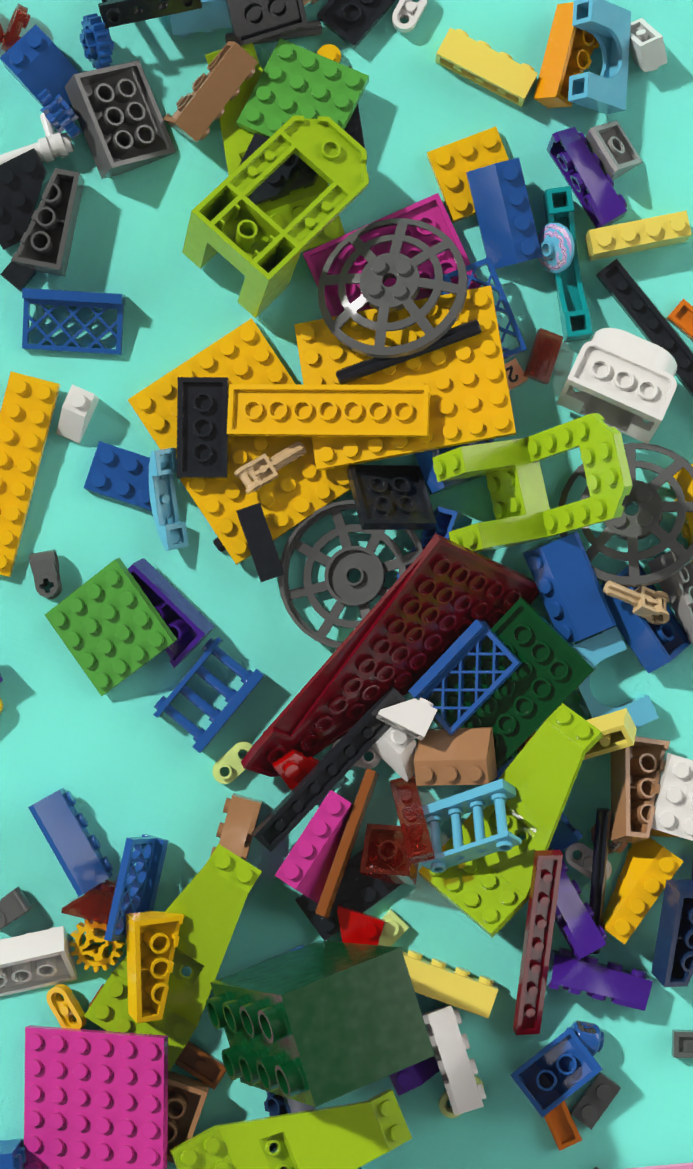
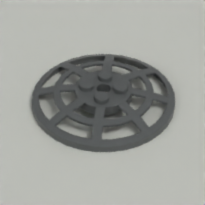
[318,218,468,358]
[558,443,693,587]
[279,500,423,648]

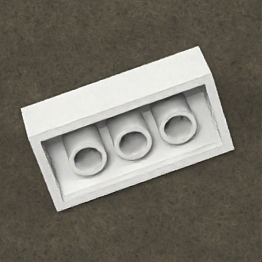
[0,926,78,997]

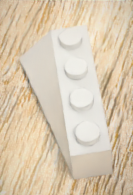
[422,1005,487,1116]

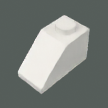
[629,18,668,73]
[56,384,99,444]
[376,698,437,740]
[371,726,416,782]

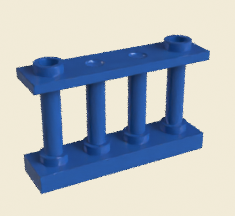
[153,637,265,753]

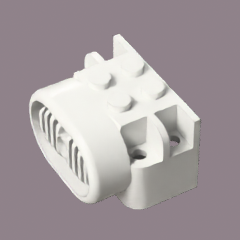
[556,328,677,444]

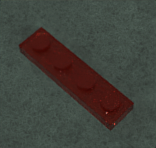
[389,775,435,865]

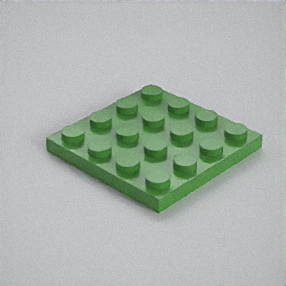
[236,38,369,138]
[45,558,177,696]

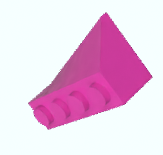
[275,790,353,903]

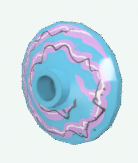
[537,223,574,273]

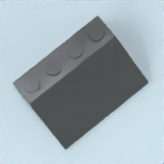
[65,60,176,179]

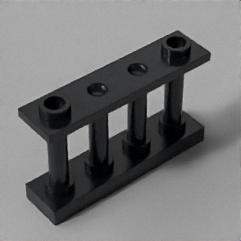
[98,0,202,29]

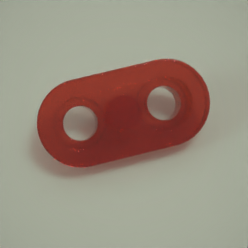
[1,3,31,52]

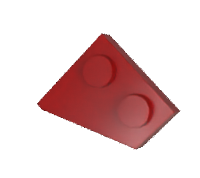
[272,749,320,791]
[337,905,385,945]

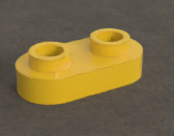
[46,984,86,1029]

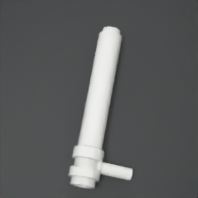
[0,114,74,165]

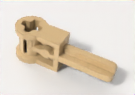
[234,441,306,494]
[603,581,670,625]

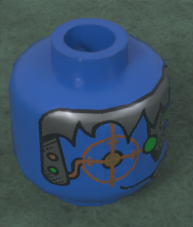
[566,1020,604,1056]

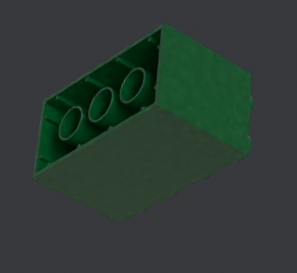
[206,940,435,1107]

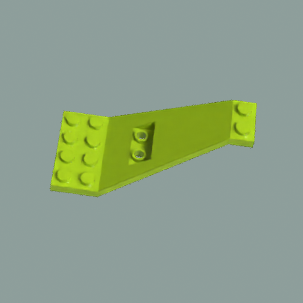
[418,703,603,938]
[84,844,262,1071]
[169,1089,412,1169]

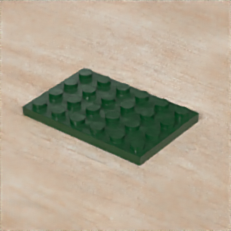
[428,598,596,770]

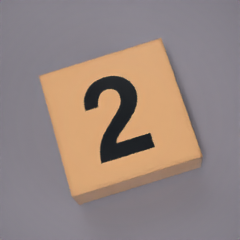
[505,358,528,391]

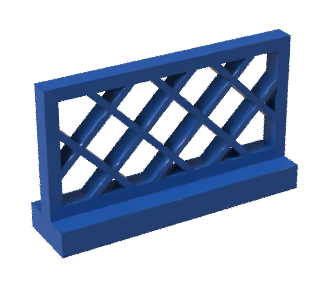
[434,257,527,359]
[22,288,126,355]
[409,619,522,735]
[104,834,169,941]

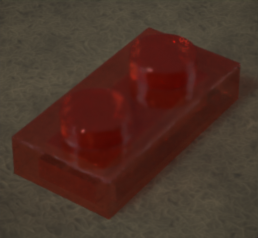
[523,328,563,385]

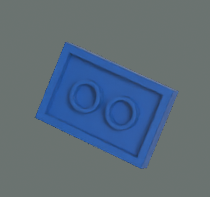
[84,441,152,511]

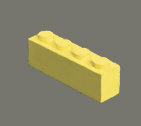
[435,28,538,107]
[585,210,692,261]
[583,708,637,760]
[402,950,498,1018]

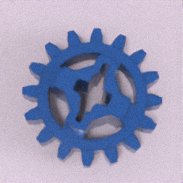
[80,13,114,69]
[37,88,82,139]

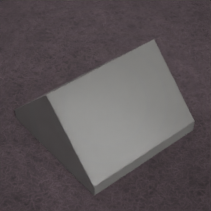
[586,120,643,181]

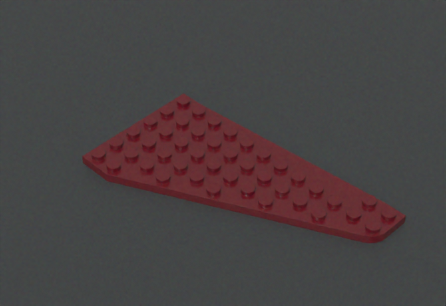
[241,533,539,777]

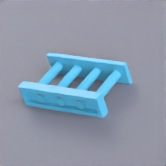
[416,779,522,873]

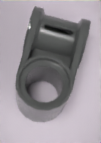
[29,549,62,599]
[0,887,33,929]

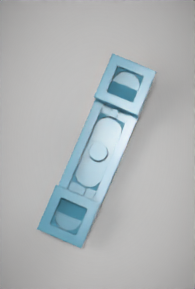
[149,447,189,551]

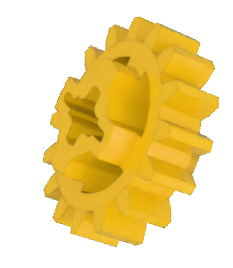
[69,915,125,972]

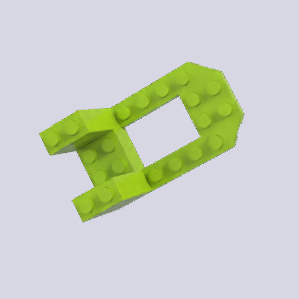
[182,115,369,318]
[432,413,633,553]

